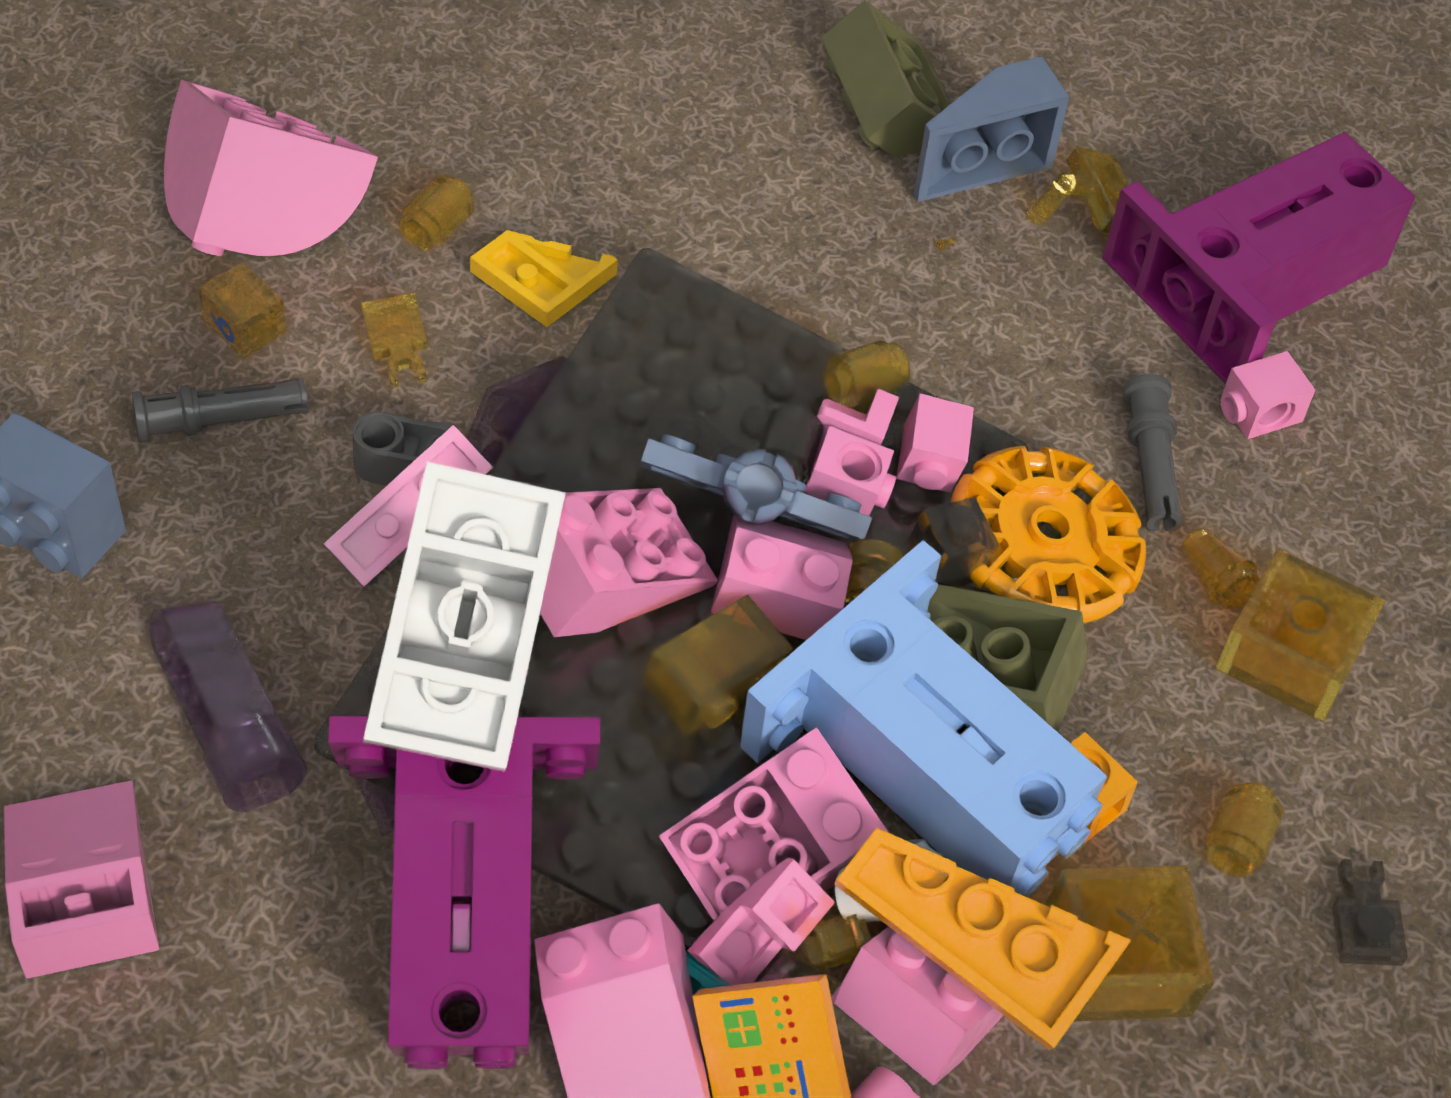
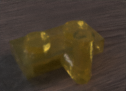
[1027,146,1129,236]

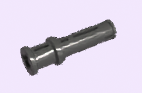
[1122,374,1183,531]
[131,377,308,442]

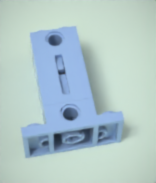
[740,540,1107,897]

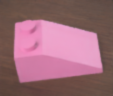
[534,903,710,1098]

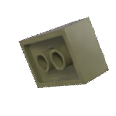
[927,584,1089,732]

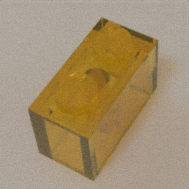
[641,594,793,736]

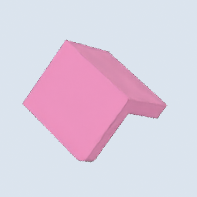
[805,389,899,450]

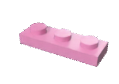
[323,425,493,587]

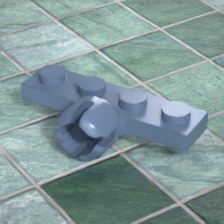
[639,434,872,544]

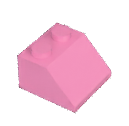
[711,515,853,640]

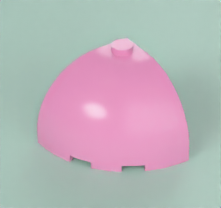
[164,79,378,256]

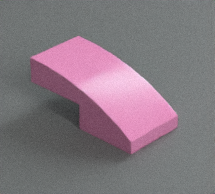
[687,858,835,985]

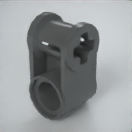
[352,411,452,485]

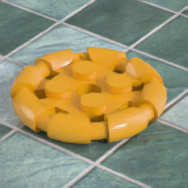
[948,446,1146,624]

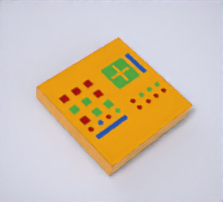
[692,974,851,1098]

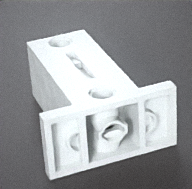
[363,462,565,771]

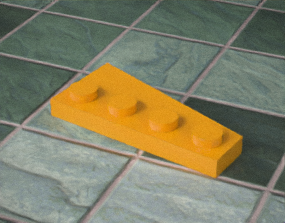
[834,828,1131,1051]

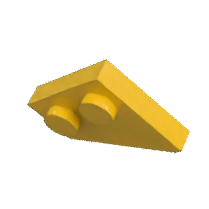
[470,230,618,328]

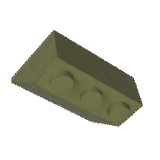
[821,0,951,157]

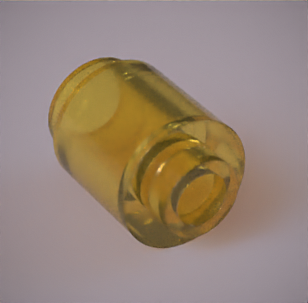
[399,175,474,251]
[823,340,910,408]
[1205,783,1284,877]

